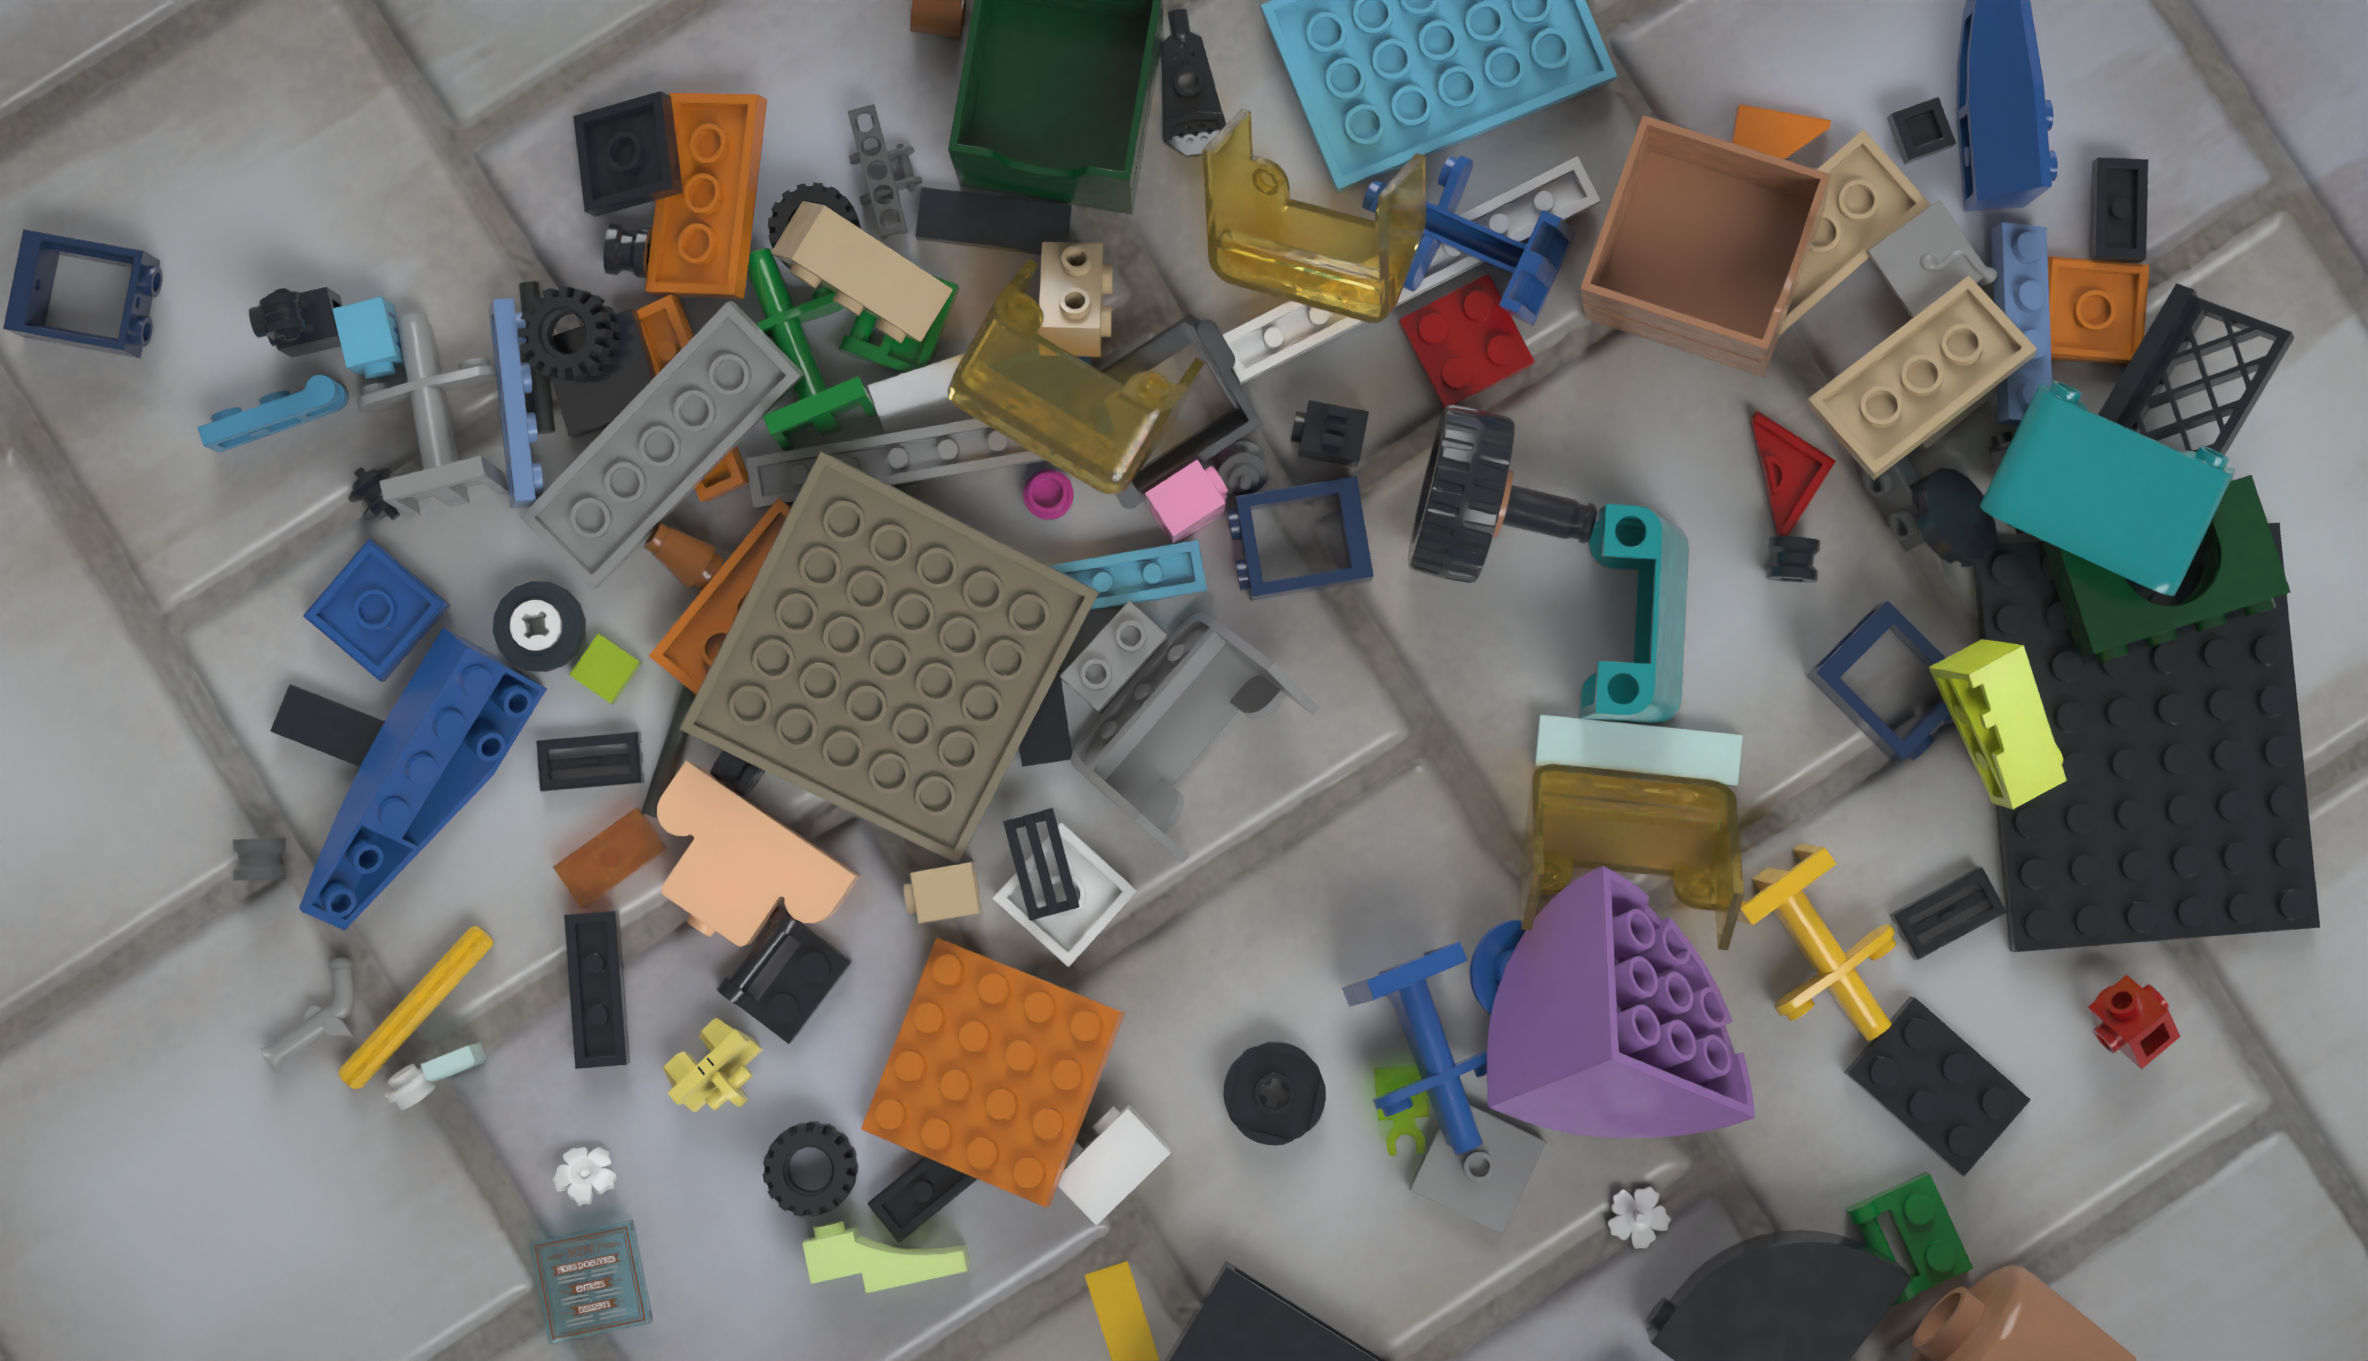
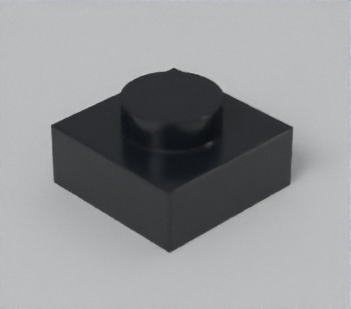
[1887,97,1956,165]

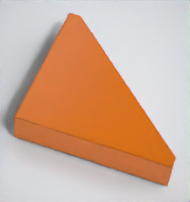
[1730,104,1831,160]

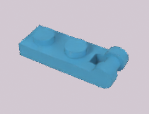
[197,374,349,453]

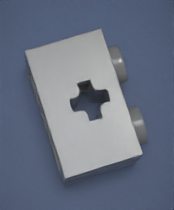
[1060,600,1168,714]

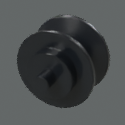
[348,467,400,521]

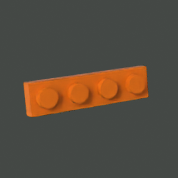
[637,294,750,502]

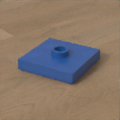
[303,538,450,682]

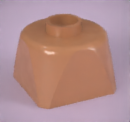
[1909,1265,2137,1361]

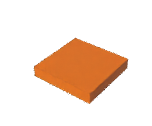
[2048,256,2149,366]

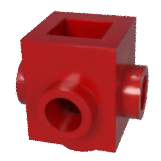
[2088,974,2181,1070]

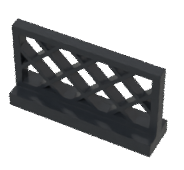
[2098,283,2294,455]

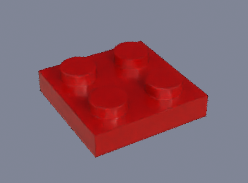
[1398,273,1535,410]

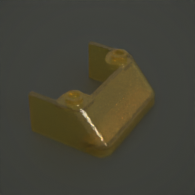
[1202,109,1426,323]
[948,259,1205,494]
[1521,764,1744,950]

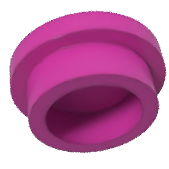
[1023,469,1074,520]

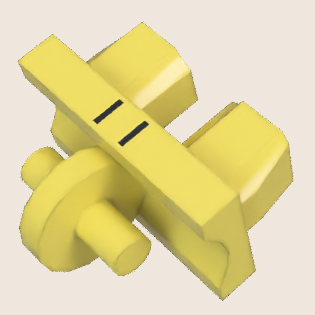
[663,1018,763,1113]

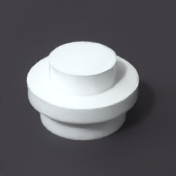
[385,1064,436,1110]

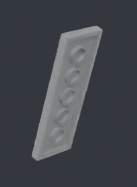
[520,301,805,590]

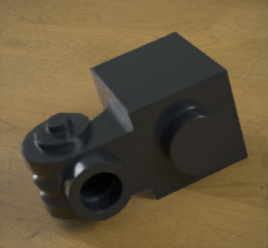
[249,287,343,358]

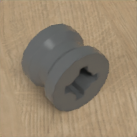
[233,838,286,881]

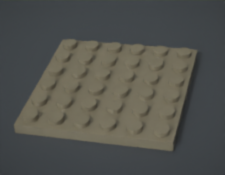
[680,450,1099,864]

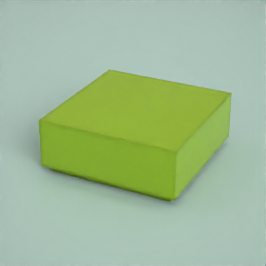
[569,633,642,705]

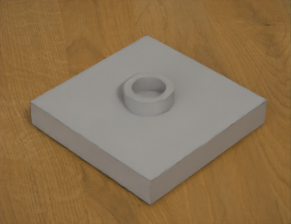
[1409,1104,1546,1235]

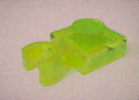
[1374,1064,1430,1156]

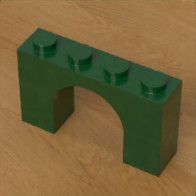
[2041,475,2291,663]

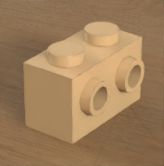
[1038,242,1113,357]

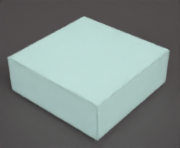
[420,1042,487,1082]

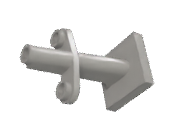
[357,312,509,517]

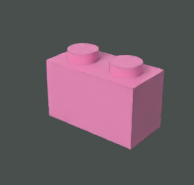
[1145,459,1228,544]

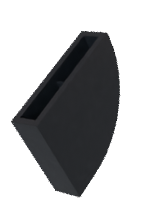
[1646,1230,1912,1361]
[1165,1261,1386,1361]

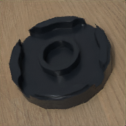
[1912,468,1996,567]

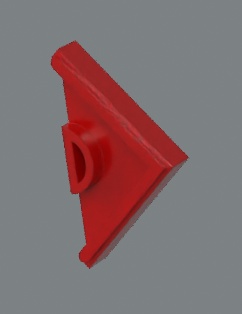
[1750,411,1836,536]

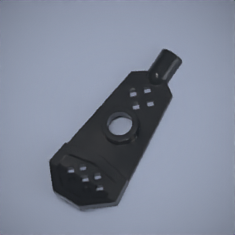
[1162,9,1228,158]

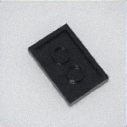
[1844,996,2031,1177]

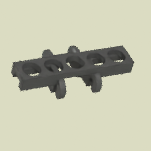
[847,104,922,240]

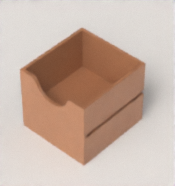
[1580,115,1831,377]

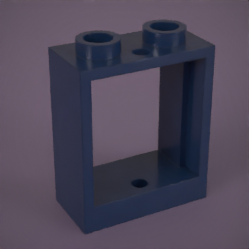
[3,229,163,359]
[1227,476,1374,601]
[1806,601,1954,761]

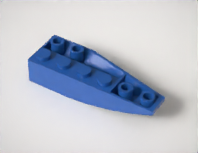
[1956,0,2058,212]
[299,627,547,931]

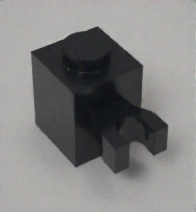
[1290,400,1369,468]

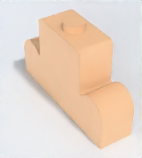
[657,760,861,947]

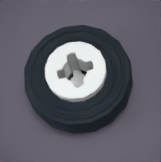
[493,581,586,672]

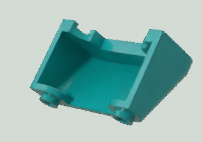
[1980,381,2235,596]

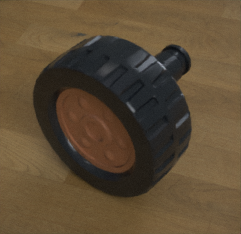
[1408,404,1597,583]

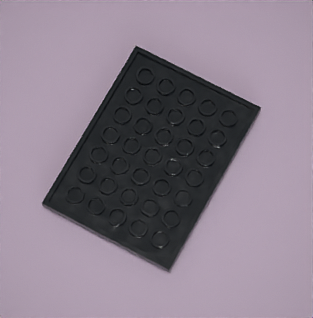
[1973,522,2320,952]

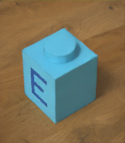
[332,296,404,380]

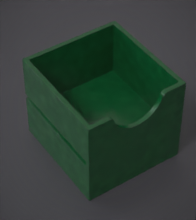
[948,0,1164,215]

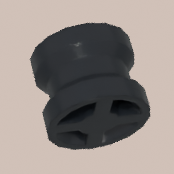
[603,223,652,278]
[1766,536,1820,583]
[710,751,765,797]

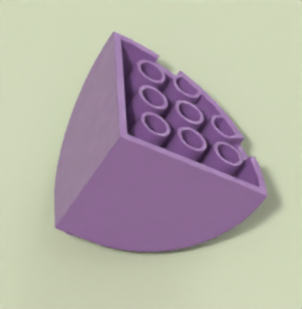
[1487,866,1755,1138]

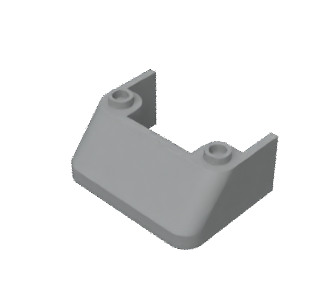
[1071,612,1320,863]

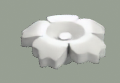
[552,1147,617,1206]
[1607,1186,1671,1249]

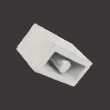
[1058,1104,1171,1226]

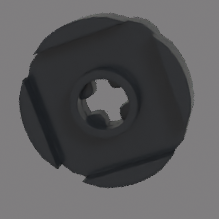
[1223,1041,1326,1146]

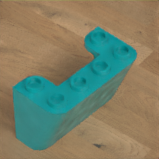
[1579,504,1689,723]

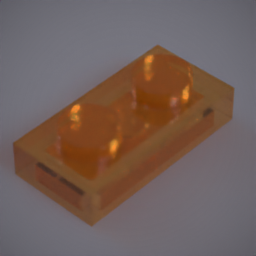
[553,808,668,908]

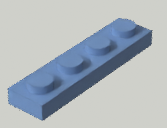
[1991,222,2052,426]
[489,298,543,509]

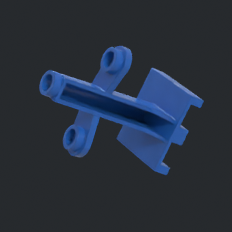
[1362,155,1576,326]
[1342,941,1487,1155]

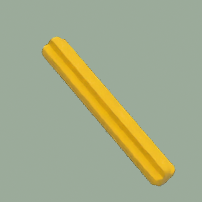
[338,926,494,1090]

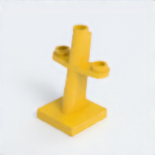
[1719,843,1897,1041]

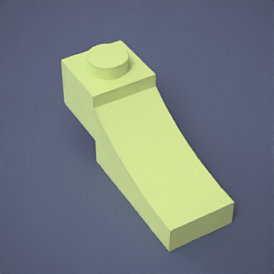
[802,1220,971,1293]

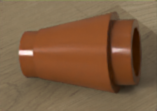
[644,522,724,591]

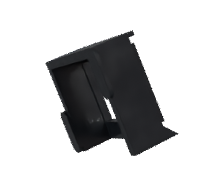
[1062,314,1263,509]

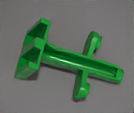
[747,248,878,451]

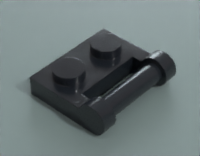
[717,907,853,1044]

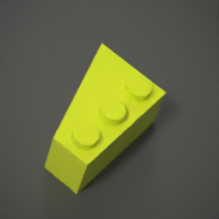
[1929,639,2067,809]

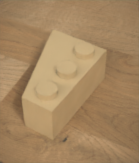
[771,201,953,343]

